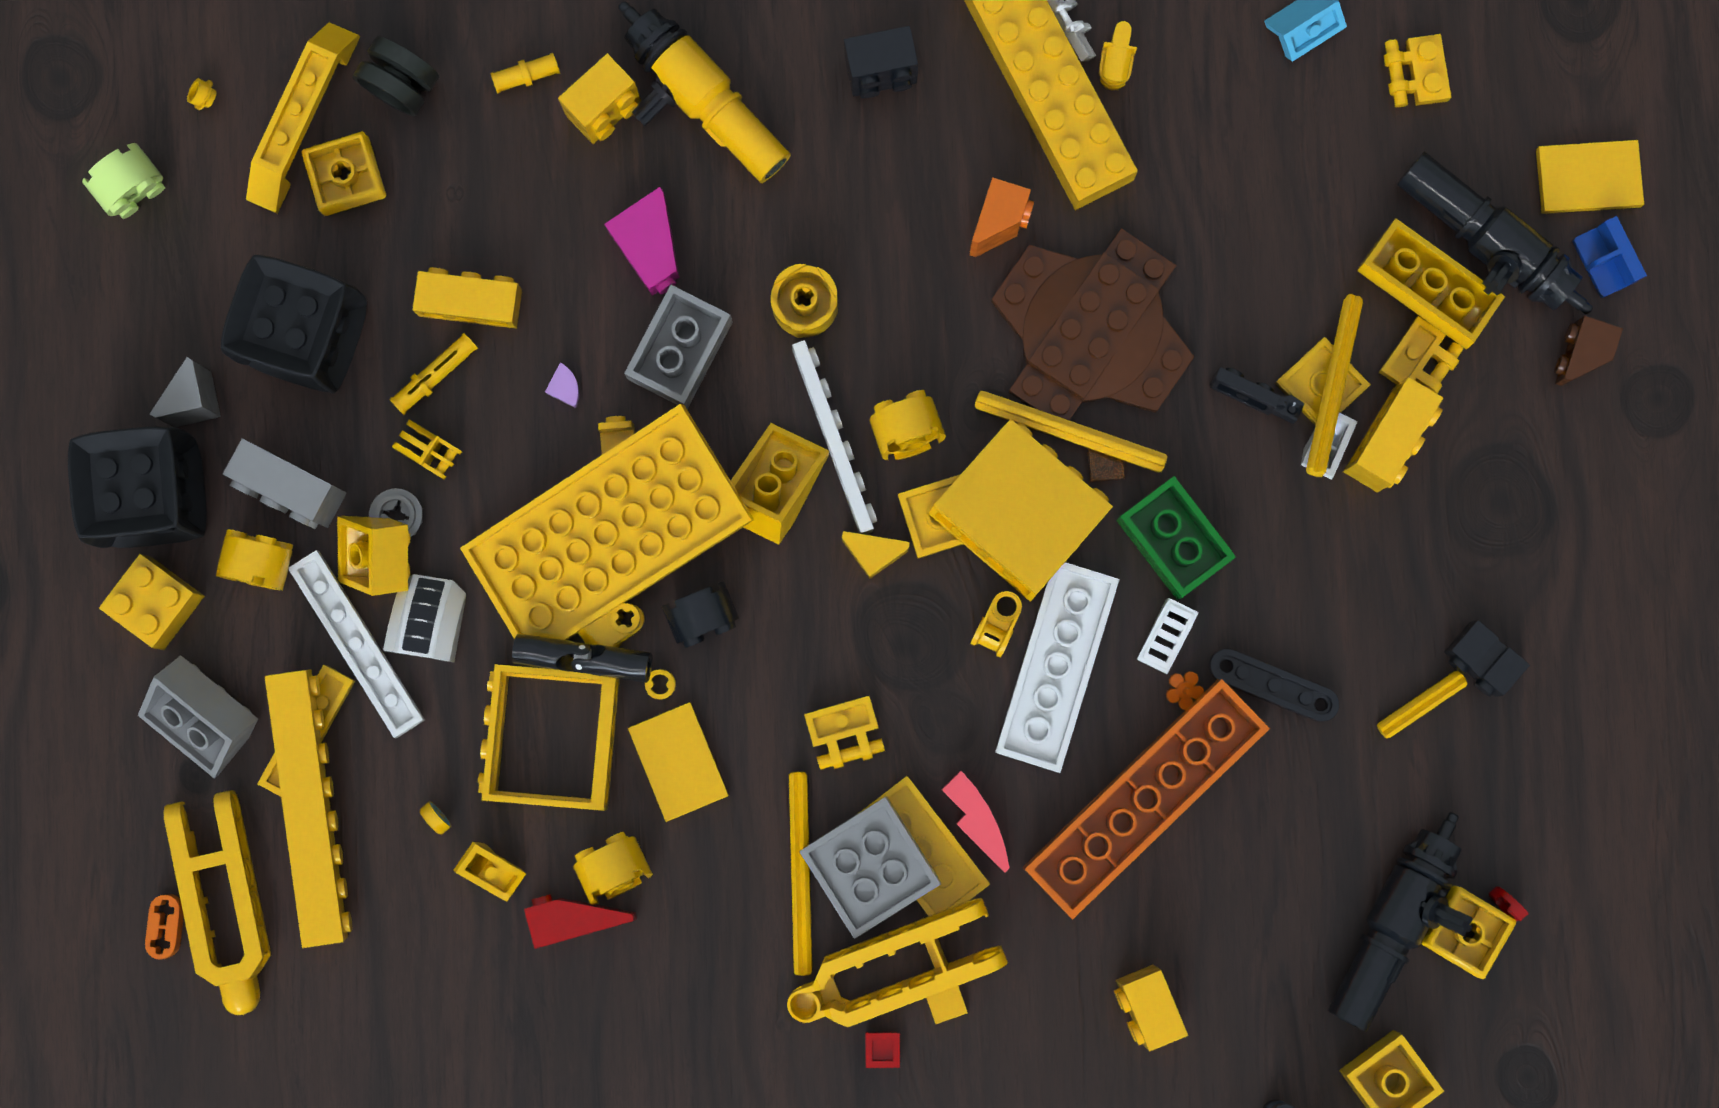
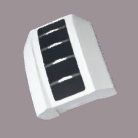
[383,574,466,663]

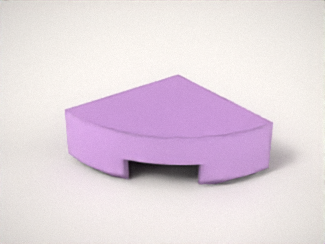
[545,363,579,408]

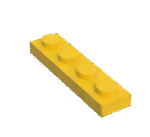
[257,665,355,797]

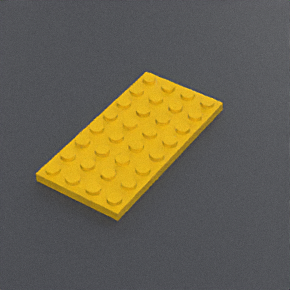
[460,404,754,640]

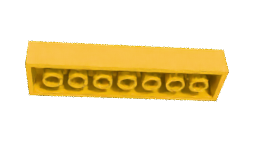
[964,0,1138,210]

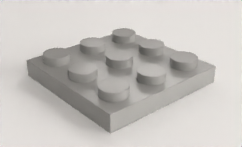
[799,796,941,939]

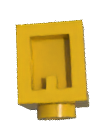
[598,416,635,455]

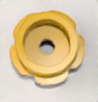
[187,78,216,110]

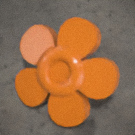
[1166,671,1204,710]

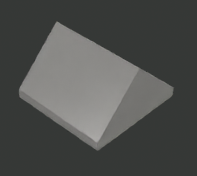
[150,357,221,427]

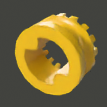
[645,669,676,700]

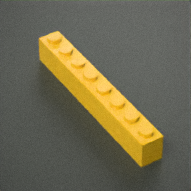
[265,669,352,948]

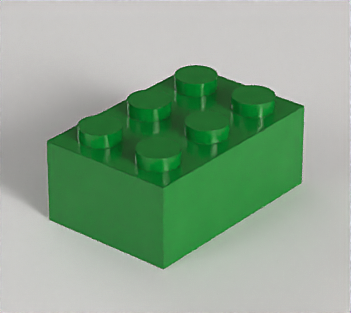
[1116,476,1236,601]

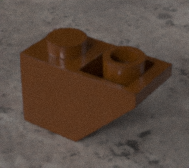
[1554,316,1623,386]

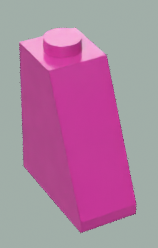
[604,187,679,296]

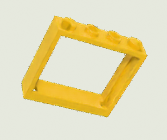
[477,664,620,811]

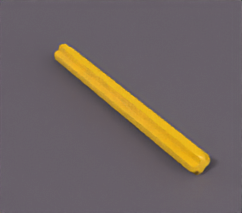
[1306,294,1363,477]
[975,391,1167,473]
[789,772,812,976]

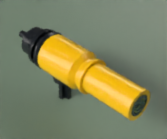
[618,1,791,183]

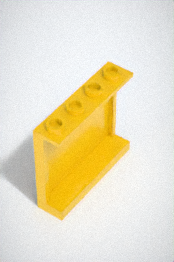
[928,419,1113,602]

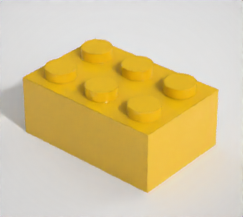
[1343,377,1443,493]

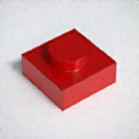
[865,1032,900,1068]

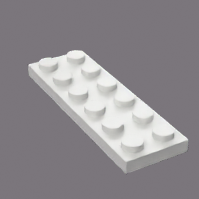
[995,562,1120,773]

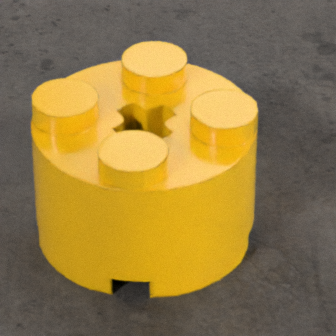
[771,264,838,338]
[869,390,946,460]
[216,529,293,591]
[573,832,653,905]

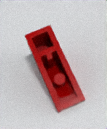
[524,894,637,949]

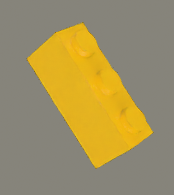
[412,267,522,329]

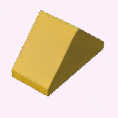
[842,531,910,579]

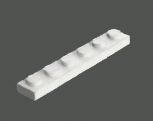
[792,340,877,535]
[288,550,425,738]

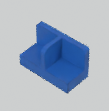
[1572,216,1647,298]

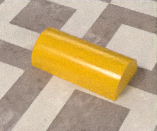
[1357,218,1505,350]

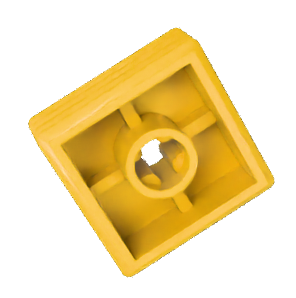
[301,131,386,216]
[1421,886,1517,979]

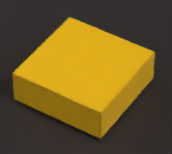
[927,986,968,1024]

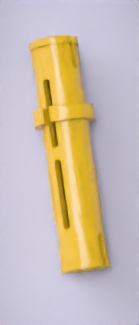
[389,333,478,415]

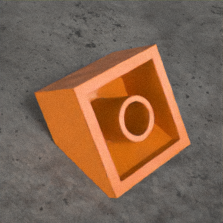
[969,177,1034,257]

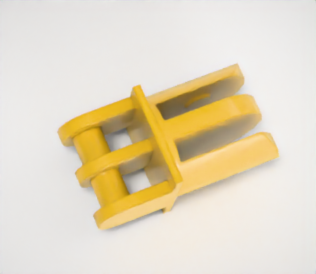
[1099,21,1137,91]
[392,419,462,480]

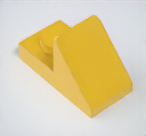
[453,842,526,902]

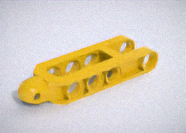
[164,790,271,1015]
[787,898,1008,1028]

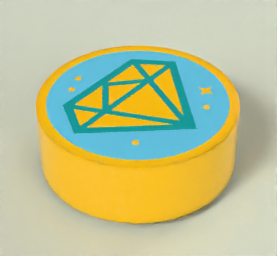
[420,801,451,835]

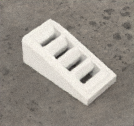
[1136,598,1198,674]

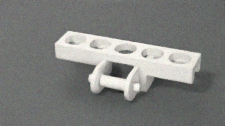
[1047,0,1096,62]

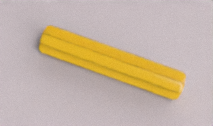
[1377,671,1468,738]

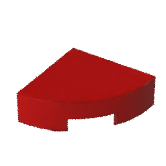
[1488,886,1529,921]

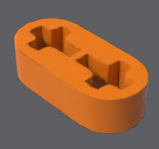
[145,894,184,960]

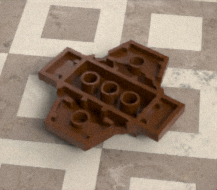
[991,228,1194,421]

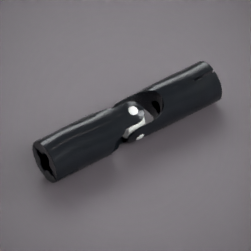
[512,634,653,683]

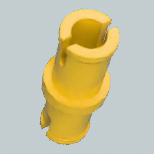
[490,53,560,94]

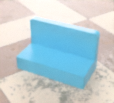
[1264,0,1347,62]

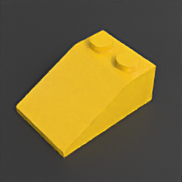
[731,423,829,545]

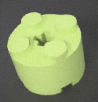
[82,143,165,219]

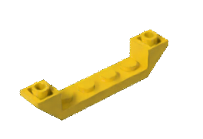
[246,22,360,214]

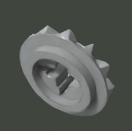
[369,488,423,537]

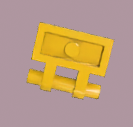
[1383,34,1452,107]
[1379,316,1463,394]
[804,696,885,770]

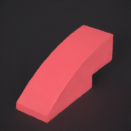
[941,771,1010,873]

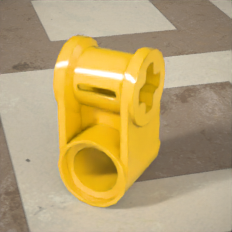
[970,591,1022,658]
[578,603,645,648]

